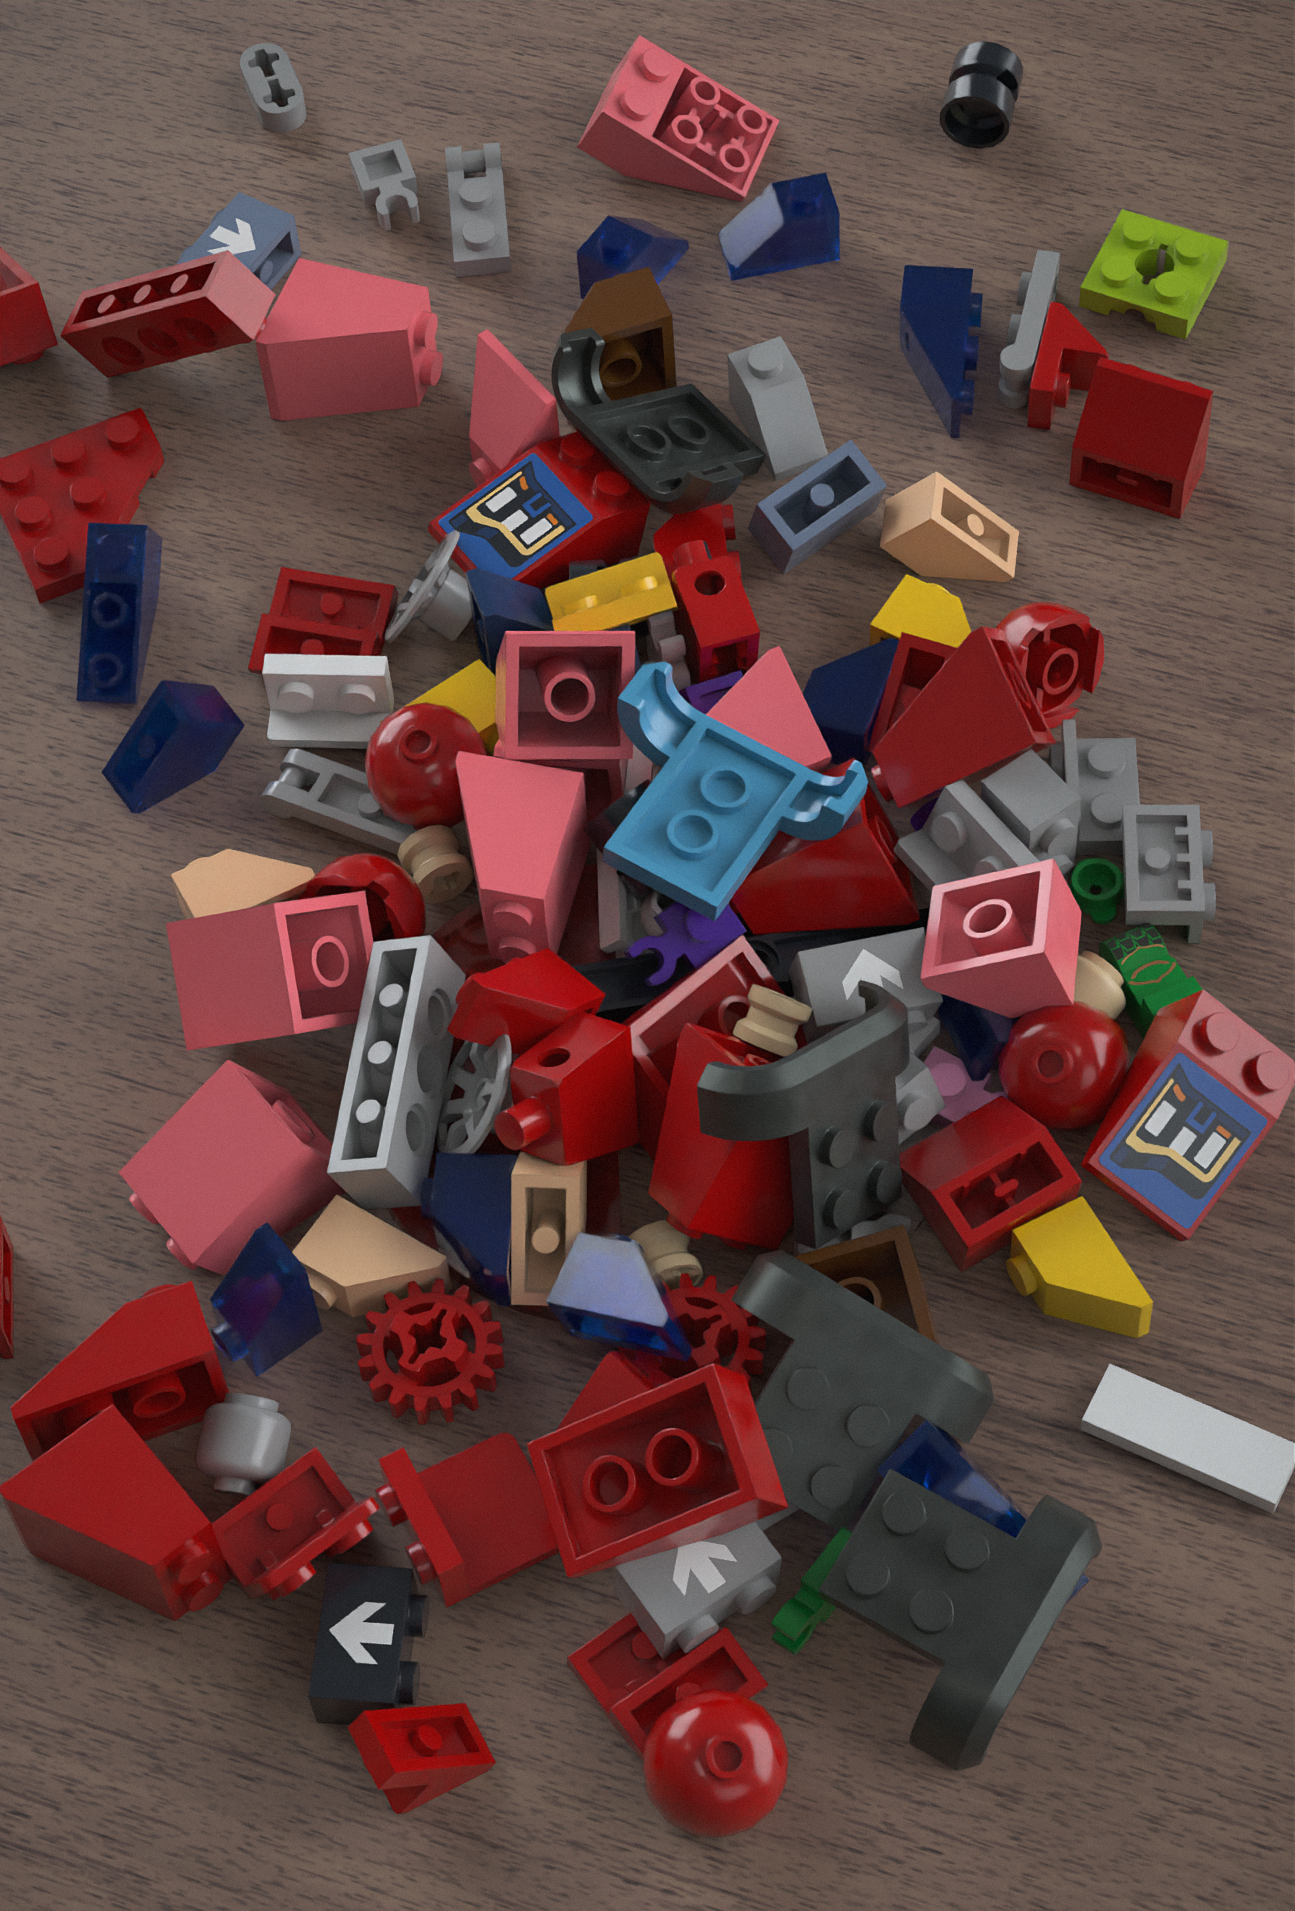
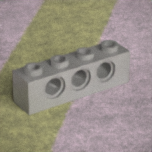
[327,935,466,1210]

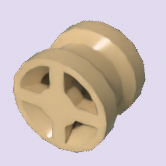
[397,825,474,904]
[733,984,813,1057]
[623,1220,703,1301]

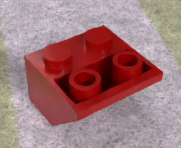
[1069,357,1214,519]
[900,1095,1082,1272]

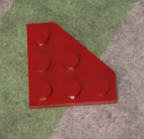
[0,407,164,604]

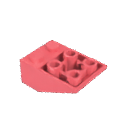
[577,35,780,202]

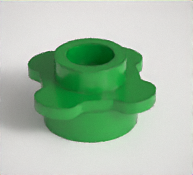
[1068,858,1124,924]

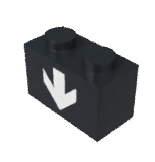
[308,1563,429,1725]

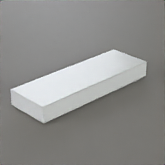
[1081,1364,1295,1514]

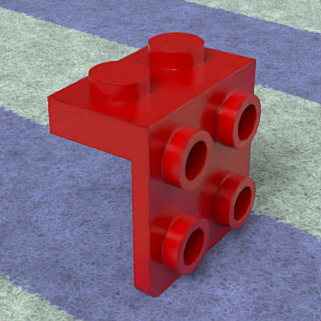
[375,1433,559,1608]
[211,1446,380,1601]

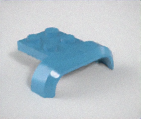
[602,661,868,921]

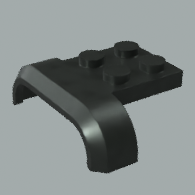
[551,328,766,514]
[697,980,910,1249]
[731,1250,995,1532]
[819,1469,1102,1771]

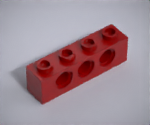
[60,250,276,378]

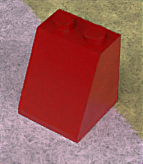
[871,626,1056,809]
[728,758,920,934]
[648,1022,794,1250]
[0,1404,231,1621]

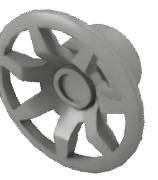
[385,530,472,643]
[436,1034,513,1163]

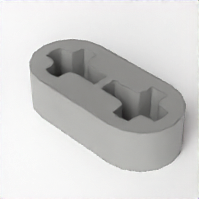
[240,43,307,133]

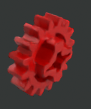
[618,1273,766,1393]
[356,1278,505,1425]

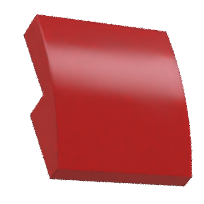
[248,567,399,675]
[567,1612,768,1761]

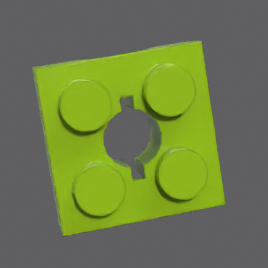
[1079,209,1229,340]

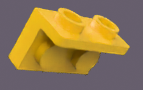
[545,552,679,631]

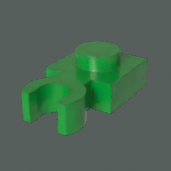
[771,1526,852,1656]

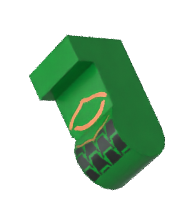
[1098,923,1203,1040]

